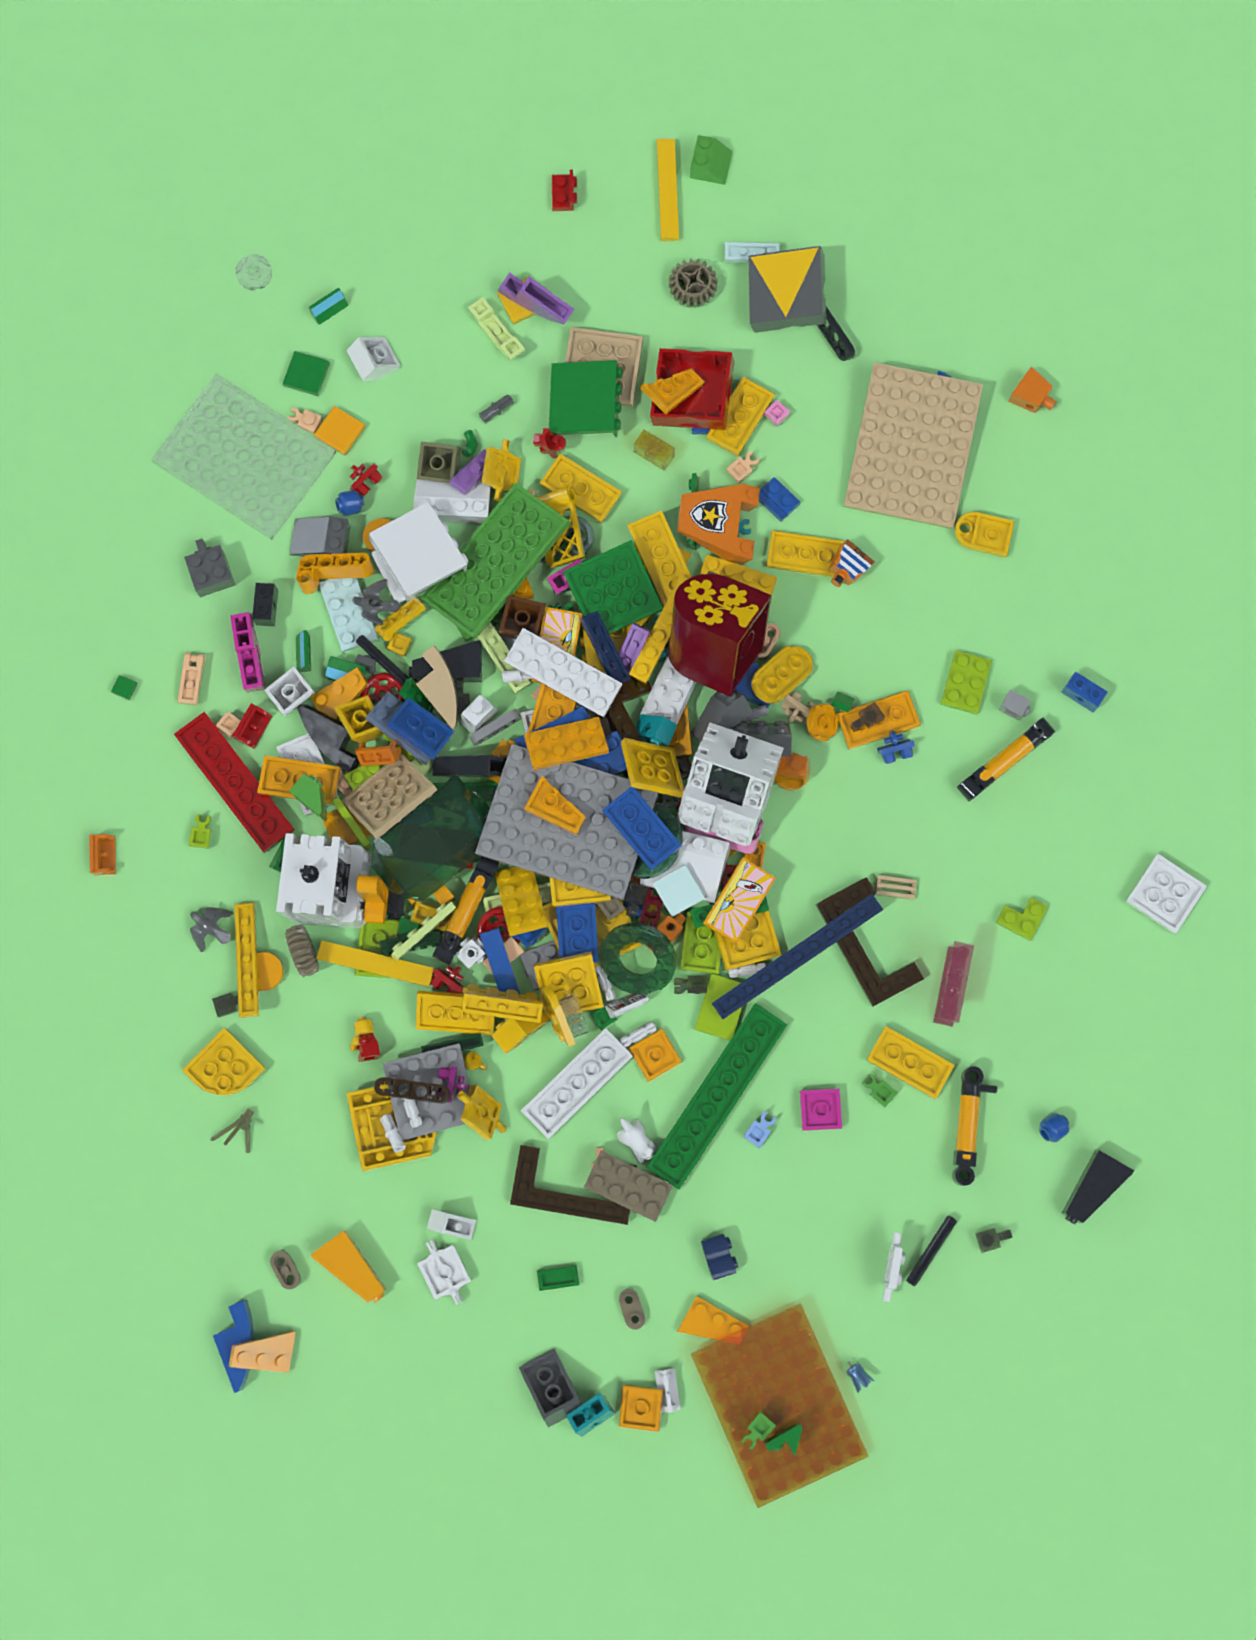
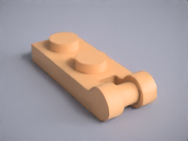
[177,652,206,706]

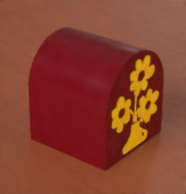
[668,574,772,697]

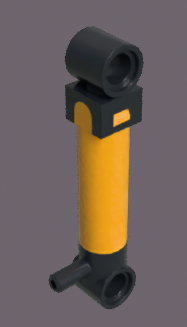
[956,717,1056,802]
[432,856,499,965]
[952,1066,998,1186]

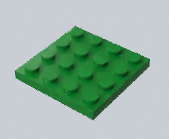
[563,540,663,634]

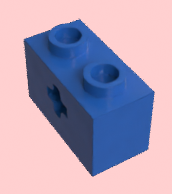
[1061,671,1108,712]

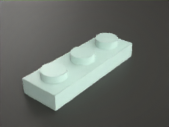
[725,242,780,263]

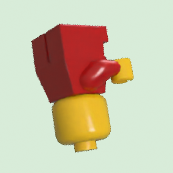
[350,1017,380,1062]

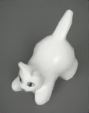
[617,1118,658,1163]

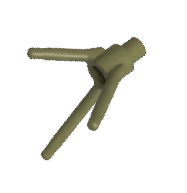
[211,1108,254,1153]

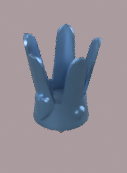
[846,1362,875,1393]

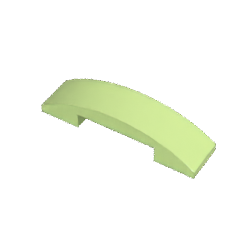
[468,297,525,361]

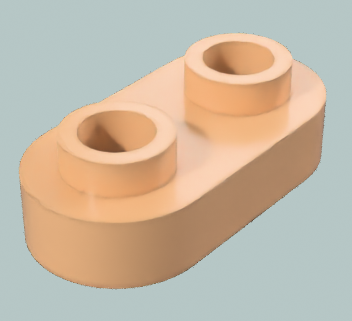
[757,623,780,659]

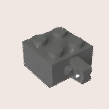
[184,538,236,598]

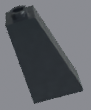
[409,641,482,683]
[432,755,507,777]
[1062,1150,1134,1225]

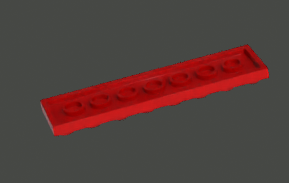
[174,712,295,853]

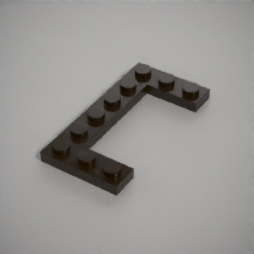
[606,678,692,780]
[816,877,924,1007]
[510,1145,638,1225]

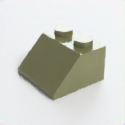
[417,442,462,483]

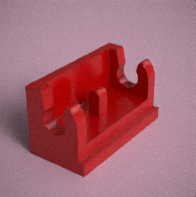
[232,703,272,749]

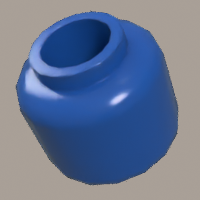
[335,490,364,516]
[1039,1113,1069,1142]

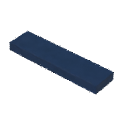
[580,611,631,683]

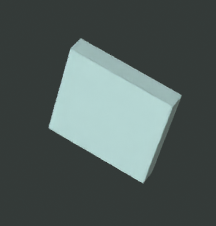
[652,864,706,917]

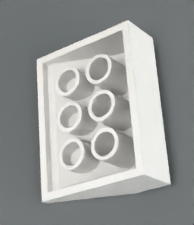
[413,469,492,524]
[640,827,730,903]

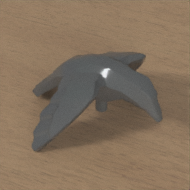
[352,579,400,625]
[190,907,233,952]

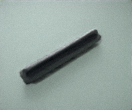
[356,635,410,685]
[906,1216,957,1286]

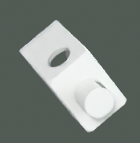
[461,695,499,734]

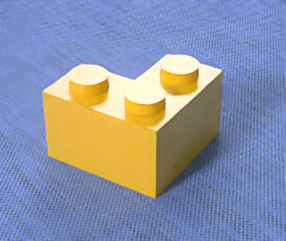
[492,1011,549,1054]

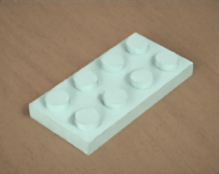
[319,578,378,653]

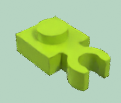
[188,814,212,849]

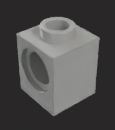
[999,689,1031,721]

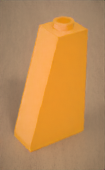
[310,1230,387,1303]

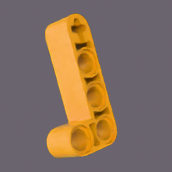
[296,553,375,595]
[357,875,388,924]

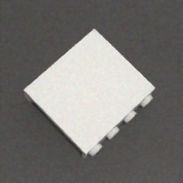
[369,502,468,602]

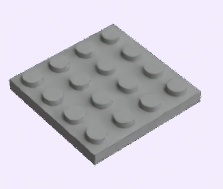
[382,1044,470,1140]

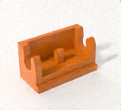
[355,740,402,766]
[89,834,116,876]

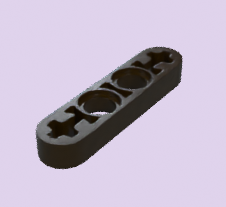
[374,1077,451,1104]

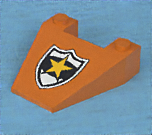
[677,484,760,565]

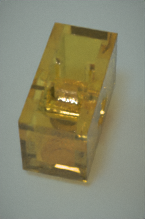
[634,429,675,471]

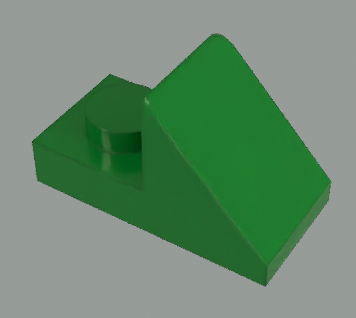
[399,678,433,712]
[763,1421,803,1456]

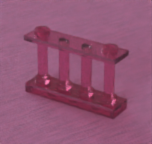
[933,941,974,1027]

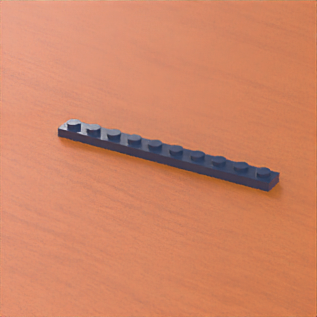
[712,894,883,1020]

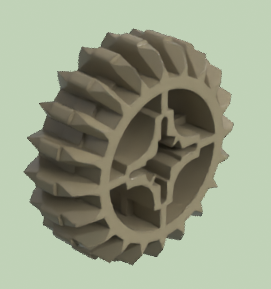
[669,258,718,308]
[285,924,319,977]

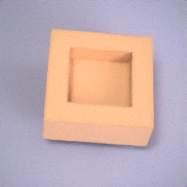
[216,711,241,738]

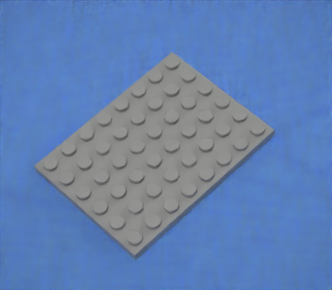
[475,744,658,900]

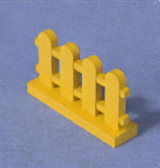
[461,984,543,1023]

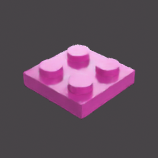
[800,1089,842,1131]

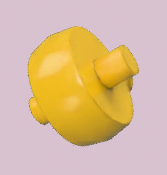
[463,1052,487,1071]

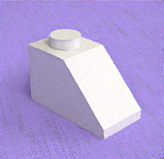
[427,1209,476,1240]

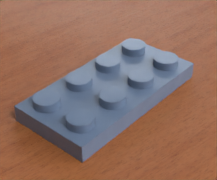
[365,691,432,765]

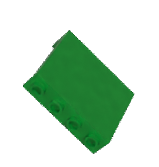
[549,360,623,437]

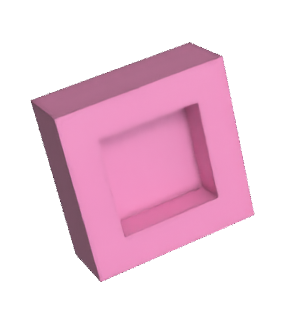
[764,400,790,427]

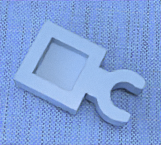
[743,1111,776,1148]

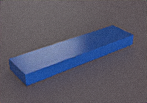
[480,927,520,994]

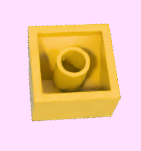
[334,695,383,743]

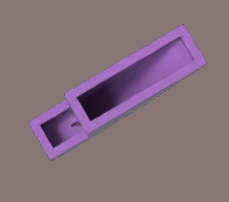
[498,272,574,325]

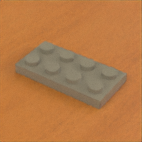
[584,1151,673,1222]

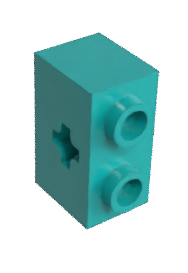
[635,714,677,746]
[566,1393,616,1437]

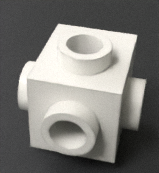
[455,935,487,969]

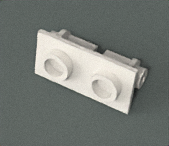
[655,1368,681,1413]

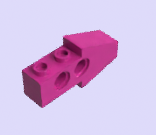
[230,612,266,693]

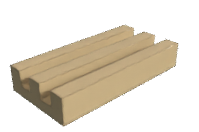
[876,875,917,900]

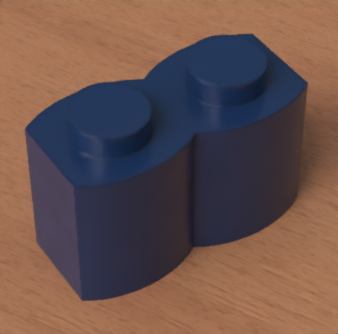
[700,1234,738,1280]

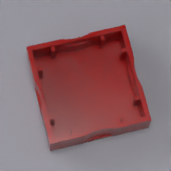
[650,348,735,430]

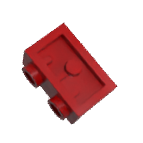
[552,169,577,211]

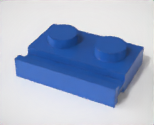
[759,477,800,522]

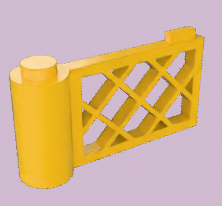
[537,486,585,568]

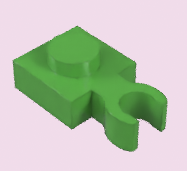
[862,1074,898,1108]
[741,1411,776,1450]

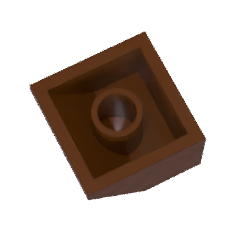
[499,595,545,640]

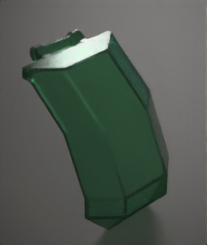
[371,774,490,901]

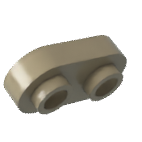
[270,1251,301,1289]
[619,1289,645,1330]

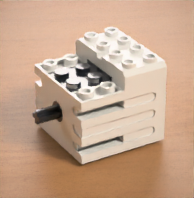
[677,723,784,846]
[276,833,374,929]

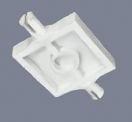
[882,1232,905,1303]
[417,1240,471,1305]

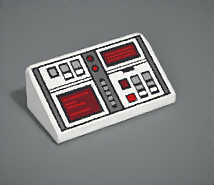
[605,991,649,1019]

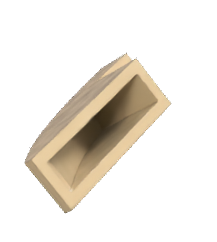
[416,645,458,729]

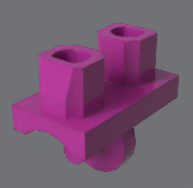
[435,1066,469,1103]

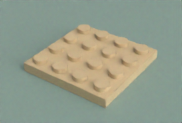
[565,327,643,408]
[341,753,437,839]

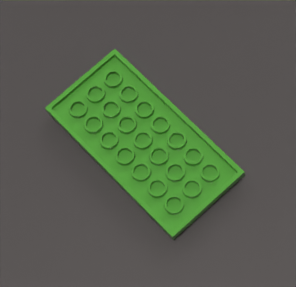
[421,482,571,640]

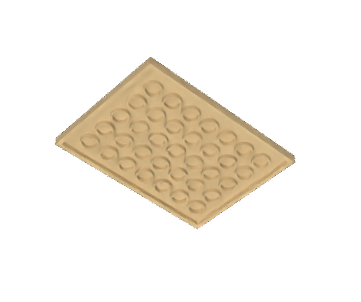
[843,362,983,529]

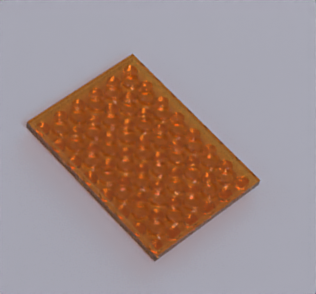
[690,1303,869,1508]

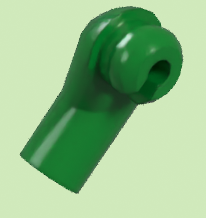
[462,430,478,457]

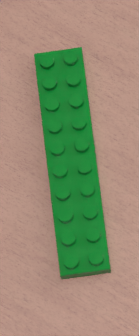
[646,1003,788,1190]

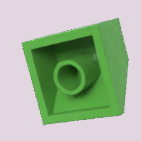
[690,135,732,185]
[289,773,328,822]

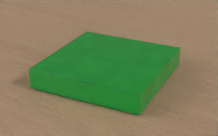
[282,351,330,396]

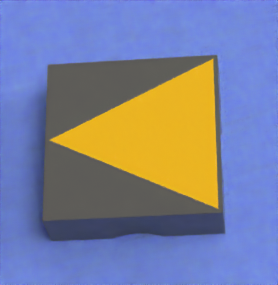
[748,246,826,333]

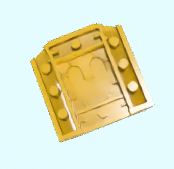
[346,1084,436,1172]

